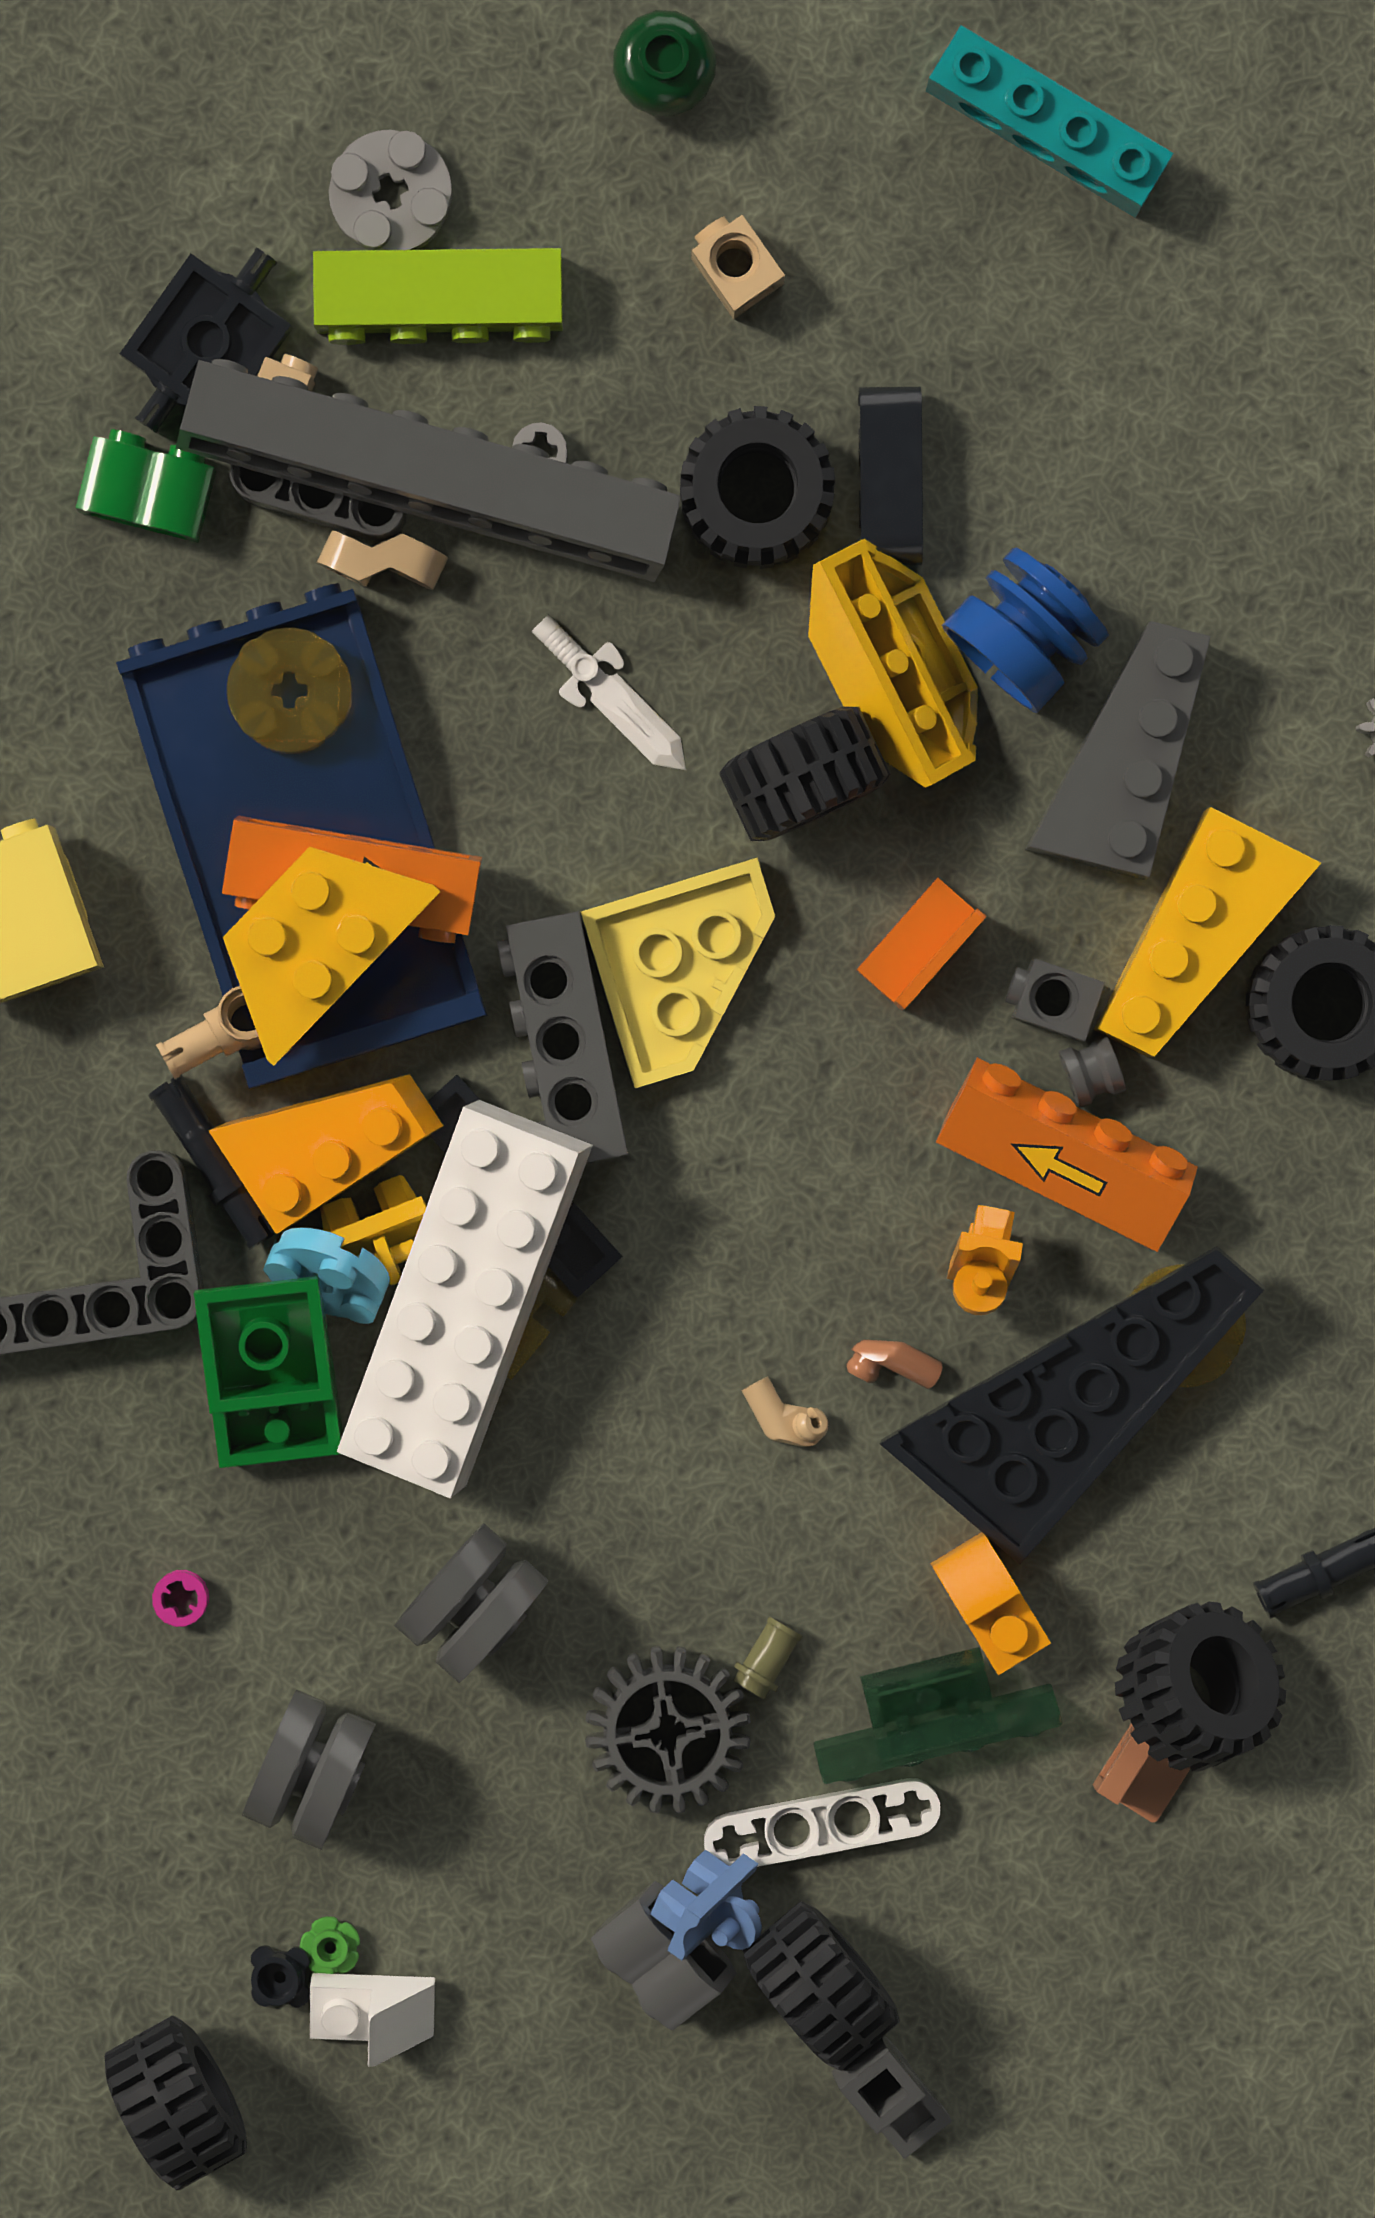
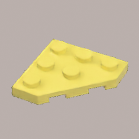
[581,858,775,1089]

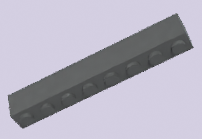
[175,359,681,582]

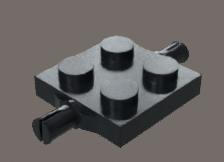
[119,247,293,433]

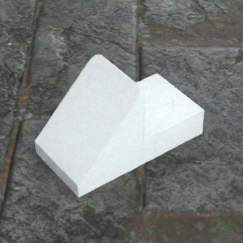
[310,1973,435,2067]

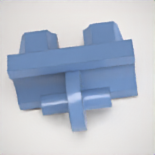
[651,1850,762,1961]

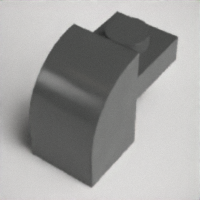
[831,2036,952,2159]

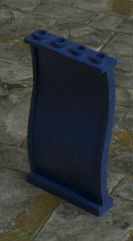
[116,583,488,1089]

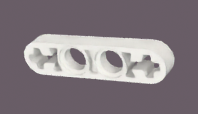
[704,1778,940,1867]

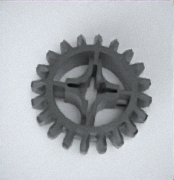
[585,1646,751,1813]

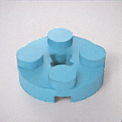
[263,1228,390,1324]

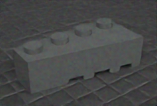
[1025,621,1211,880]

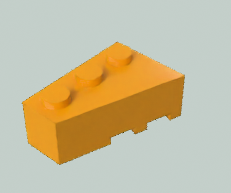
[208,1074,444,1234]

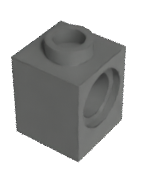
[1005,959,1105,1042]

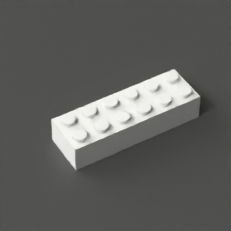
[337,1100,593,1498]

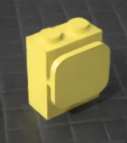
[0,818,104,1004]

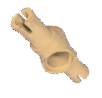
[156,986,262,1079]

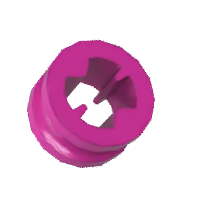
[152,1570,209,1627]

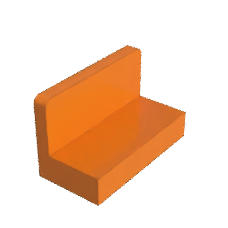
[856,878,987,1010]

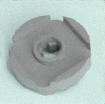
[329,130,452,250]

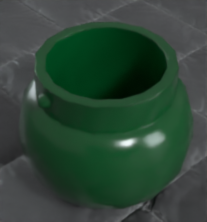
[613,10,716,117]

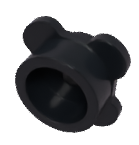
[251,1945,311,2008]

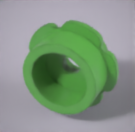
[300,1916,360,1974]

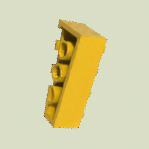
[1094,807,1321,1057]

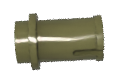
[733,1616,803,1700]

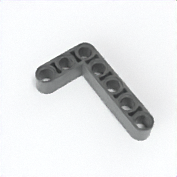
[0,1150,204,1354]

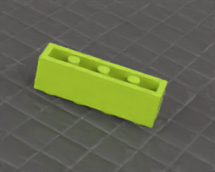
[313,248,563,345]

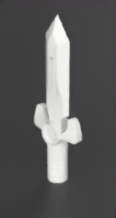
[532,615,686,770]

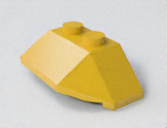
[808,538,978,788]

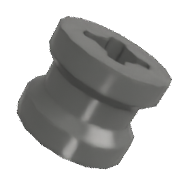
[1058,1034,1126,1108]

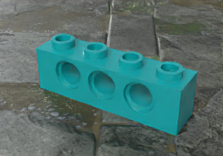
[926,25,1173,218]

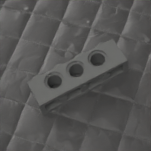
[497,911,628,1162]

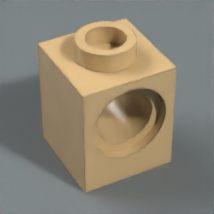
[691,215,785,319]

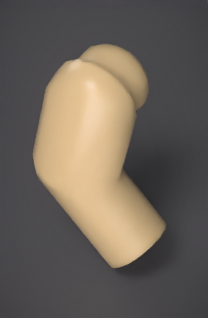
[741,1376,828,1447]

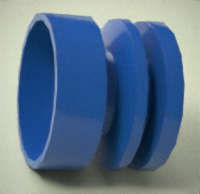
[941,547,1109,713]

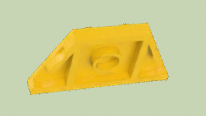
[223,847,441,1066]

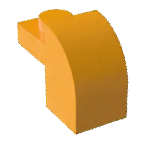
[930,1532,1051,1675]

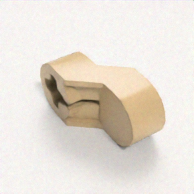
[316,530,448,590]

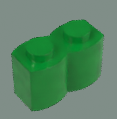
[76,429,216,543]

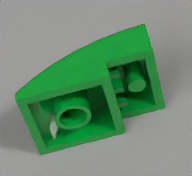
[194,1276,343,1468]

